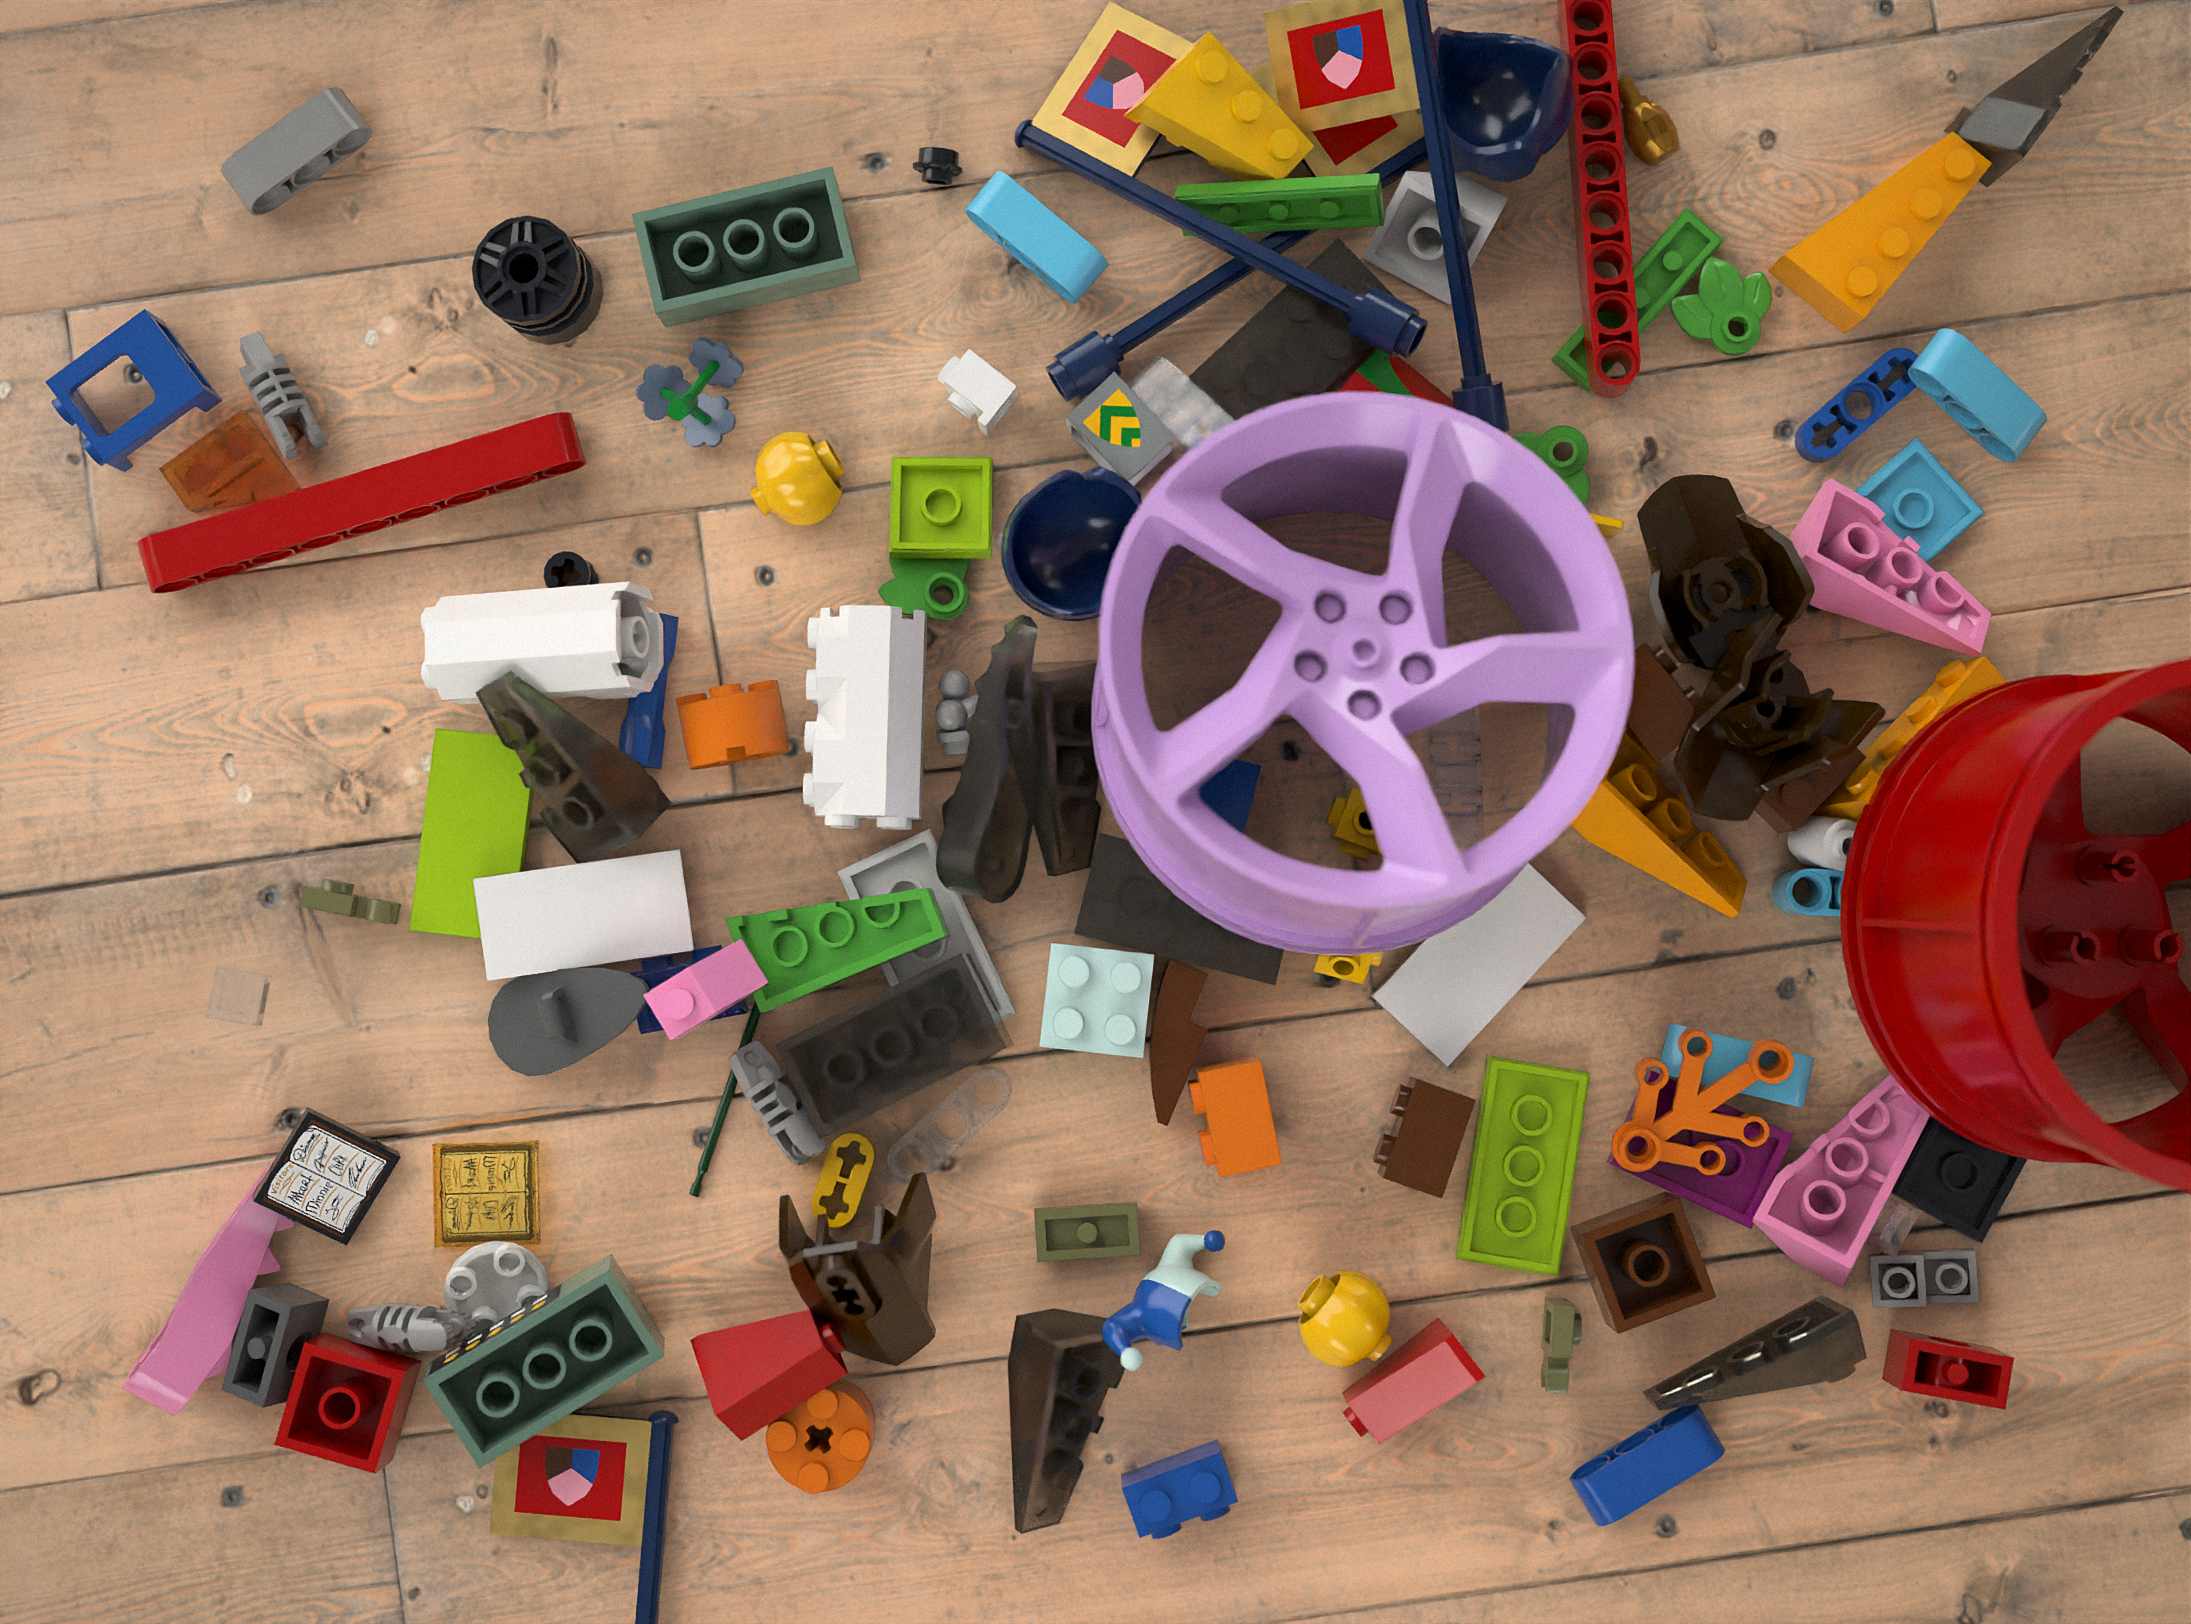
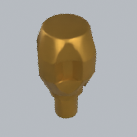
[1618,75,1680,166]

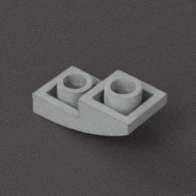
[1869,1248,1979,1308]

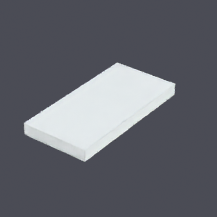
[838,829,1016,1057]
[473,849,695,981]
[1371,863,1587,1067]

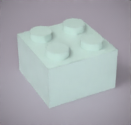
[1039,943,1154,1058]

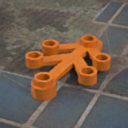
[1611,1028,1794,1175]

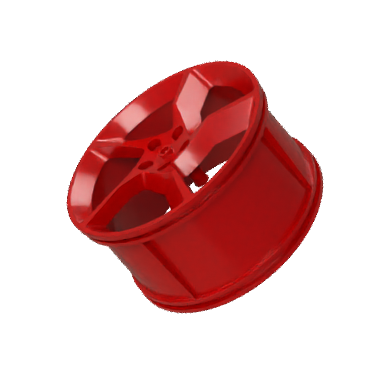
[1840,657,2191,1192]

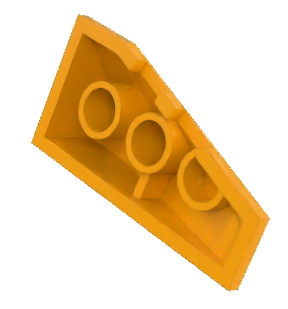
[1569,726,1747,918]

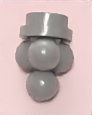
[935,670,989,755]

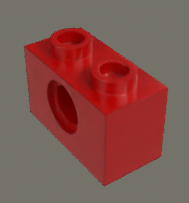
[1882,1328,2014,1410]

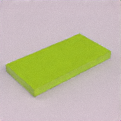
[409,728,540,939]
[1455,1055,1590,1276]

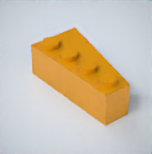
[1767,131,1992,333]
[1811,656,2007,823]

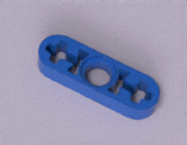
[1795,348,1918,463]

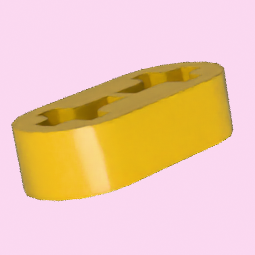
[811,1131,876,1228]

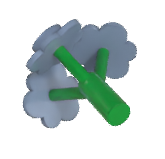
[636,337,744,448]

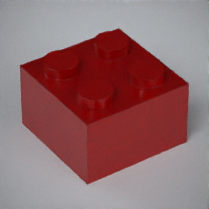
[274,1333,422,1474]

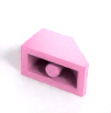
[643,939,769,1040]

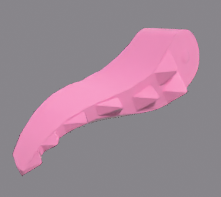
[121,1156,294,1416]

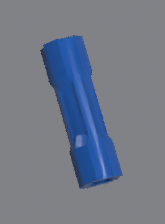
[616,613,679,769]

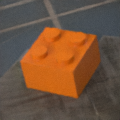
[1187,1055,1282,1177]

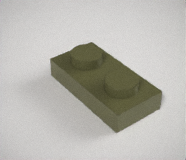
[1034,1201,1140,1262]

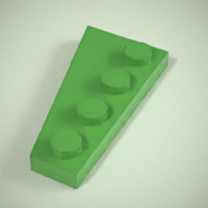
[725,888,950,1013]

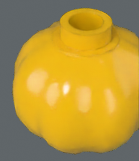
[750,431,847,526]
[1297,1270,1392,1367]

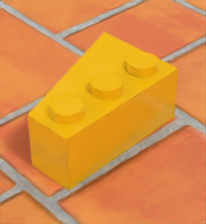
[1124,31,1315,181]

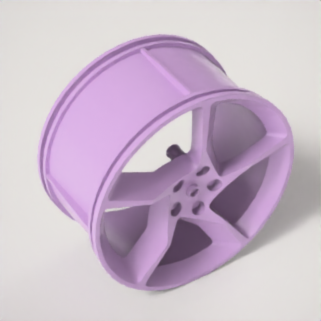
[1091,392,1634,955]

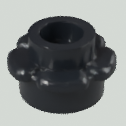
[913,147,963,185]

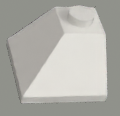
[1362,171,1508,305]

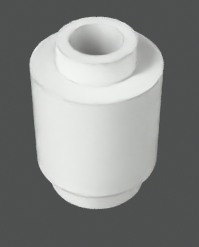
[1787,815,1857,871]

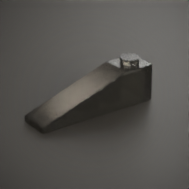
[1944,6,2124,187]
[1000,659,1101,877]
[476,671,672,864]
[1643,1295,1867,1411]
[1008,1308,1125,1534]

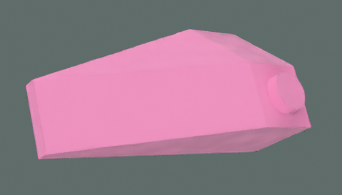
[1788,478,1991,658]
[1752,1074,1930,1287]

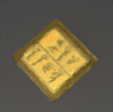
[432,1140,541,1248]

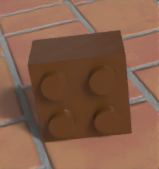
[1570,1192,1716,1334]

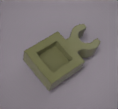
[299,879,401,924]
[1541,1297,1582,1394]

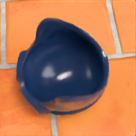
[1432,26,1574,182]
[1001,466,1142,621]

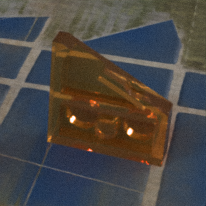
[159,410,302,513]

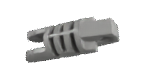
[239,332,328,461]
[728,1040,827,1166]
[347,1303,477,1353]

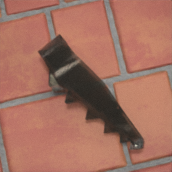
[936,615,1041,904]

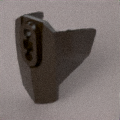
[1637,474,1815,672]
[1673,612,1886,821]
[779,1172,937,1366]

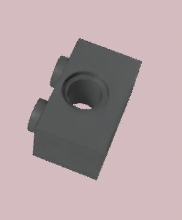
[221,1282,330,1408]

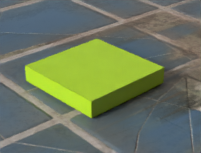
[889,457,993,559]

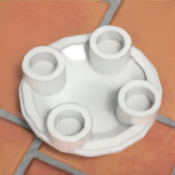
[444,1241,549,1337]

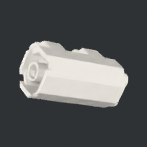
[421,582,664,706]
[803,605,927,830]

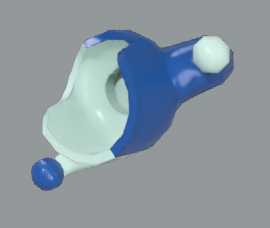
[1101,1230,1225,1371]

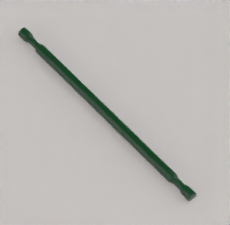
[689,1001,761,1197]

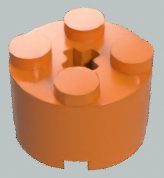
[676,680,790,770]
[765,1378,876,1494]

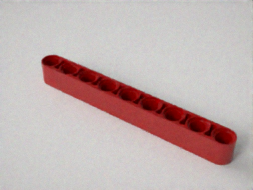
[1557,0,1641,398]
[137,412,586,594]

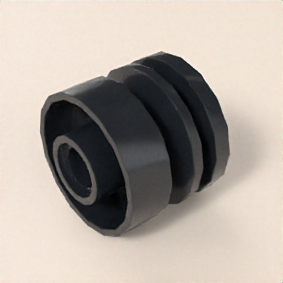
[472,215,603,345]

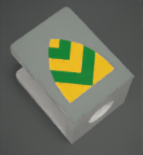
[1066,372,1174,487]

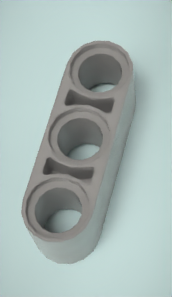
[221,87,372,216]

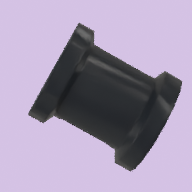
[543,551,600,588]

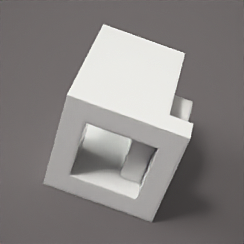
[937,349,1019,436]

